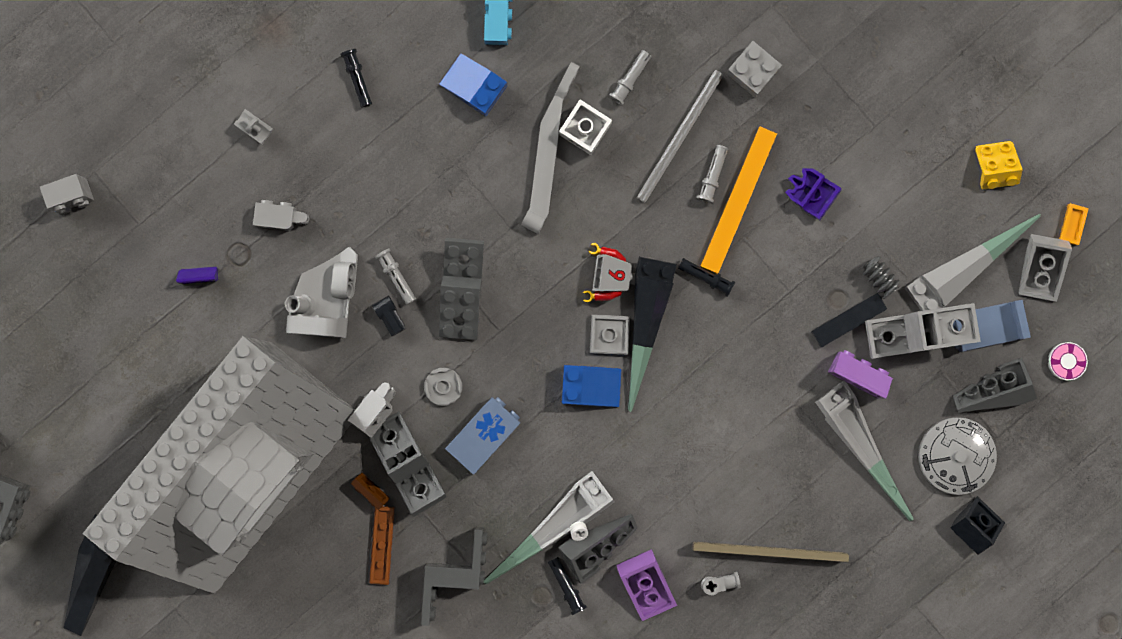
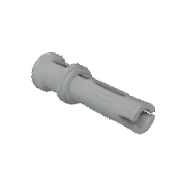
[609,50,652,105]
[697,145,728,204]
[375,248,417,305]

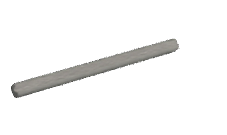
[637,70,723,203]

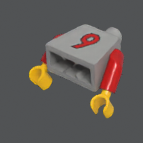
[583,243,635,302]

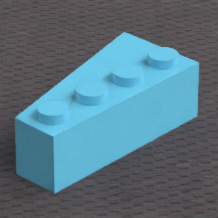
[484,0,513,45]

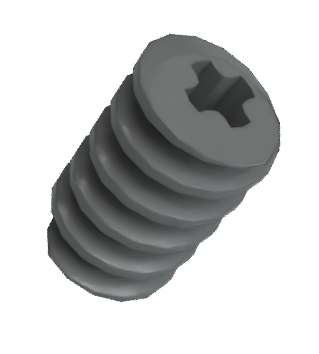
[859,256,900,299]

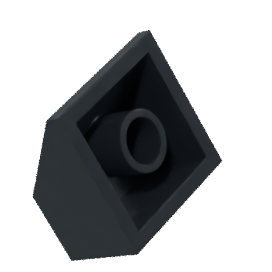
[950,496,1005,555]

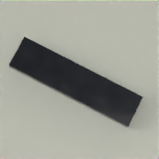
[811,293,887,348]

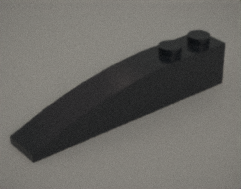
[63,514,116,636]

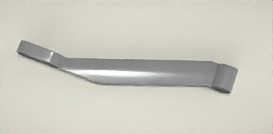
[521,62,580,234]

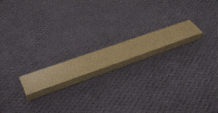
[692,542,849,562]

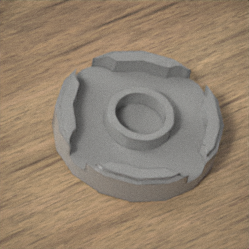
[424,368,462,405]

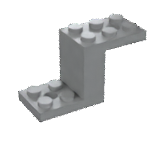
[865,303,981,359]

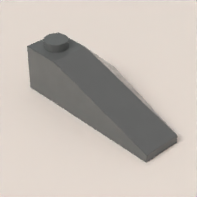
[953,357,1037,412]
[559,514,637,584]

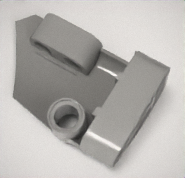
[285,247,358,338]

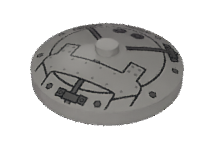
[918,418,997,495]

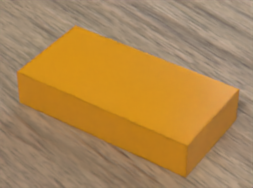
[1059,203,1089,246]

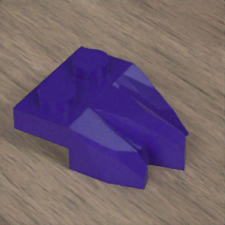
[785,168,842,221]

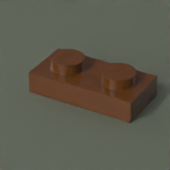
[351,473,390,510]

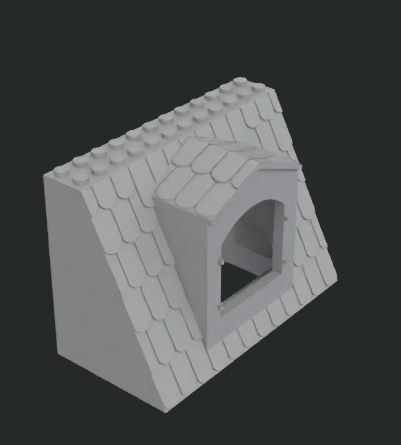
[83,336,355,593]

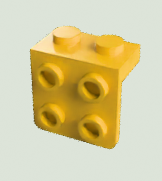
[975,141,1023,190]

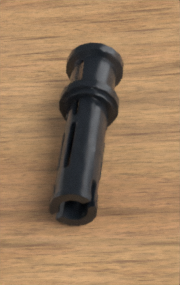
[340,49,372,108]
[678,258,735,297]
[547,557,587,615]

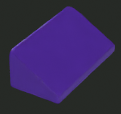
[176,267,218,284]

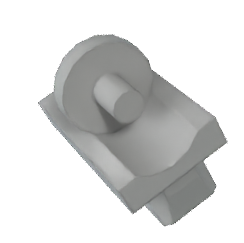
[234,109,274,145]

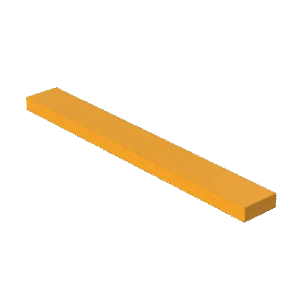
[700,127,777,274]

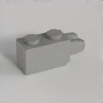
[253,200,310,231]
[348,382,396,438]

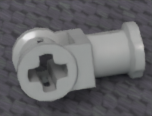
[701,571,741,595]

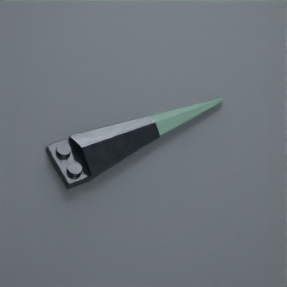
[628,256,677,412]

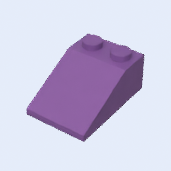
[617,549,677,621]

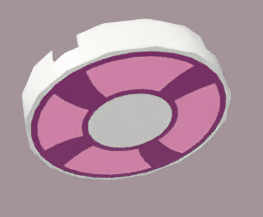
[1048,342,1088,380]

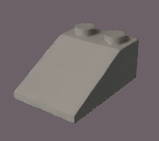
[1018,234,1072,302]

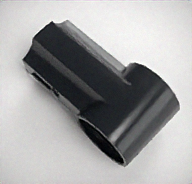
[372,295,406,337]

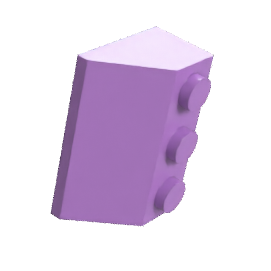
[828,350,893,399]

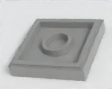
[590,315,630,355]

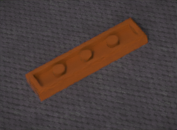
[369,506,395,585]

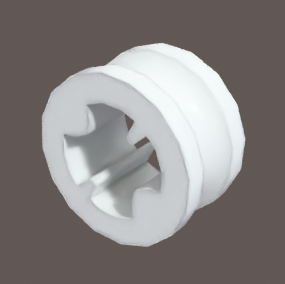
[569,522,588,541]

